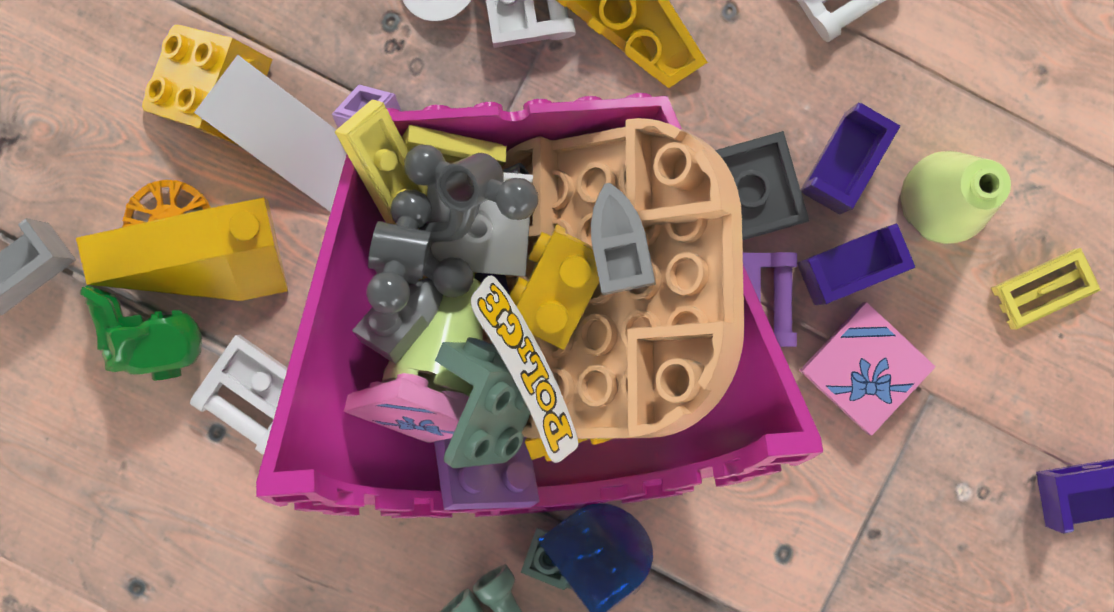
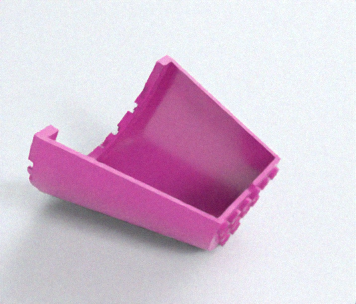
[256,93,823,518]

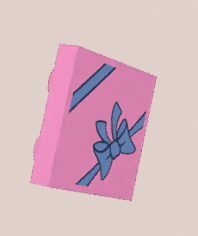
[799,302,936,436]
[344,373,469,443]

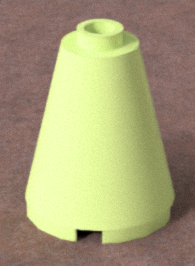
[900,151,1011,244]
[382,272,483,396]

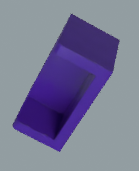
[801,102,900,215]
[797,224,916,305]
[1036,459,1114,534]

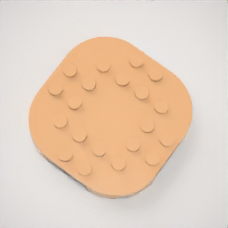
[474,118,744,439]

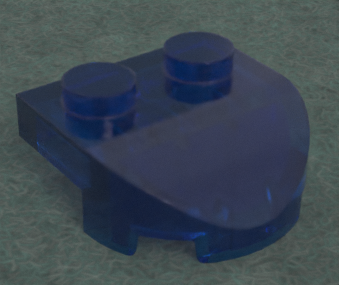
[538,503,653,612]

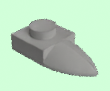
[591,183,656,295]
[352,277,443,364]

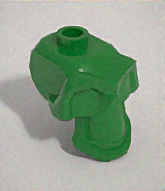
[80,286,202,381]

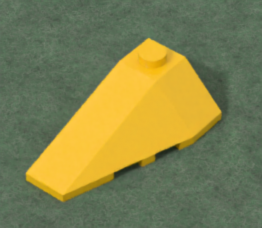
[556,0,708,88]
[76,197,288,301]

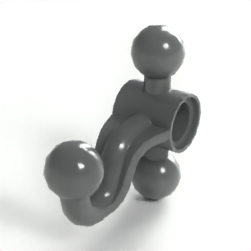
[404,144,538,298]
[366,189,432,314]

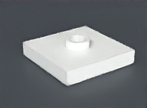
[427,172,533,276]

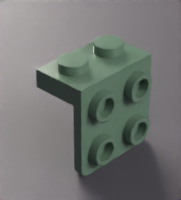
[435,337,531,468]

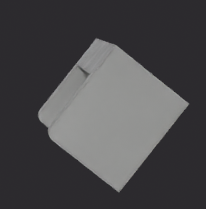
[0,218,76,315]

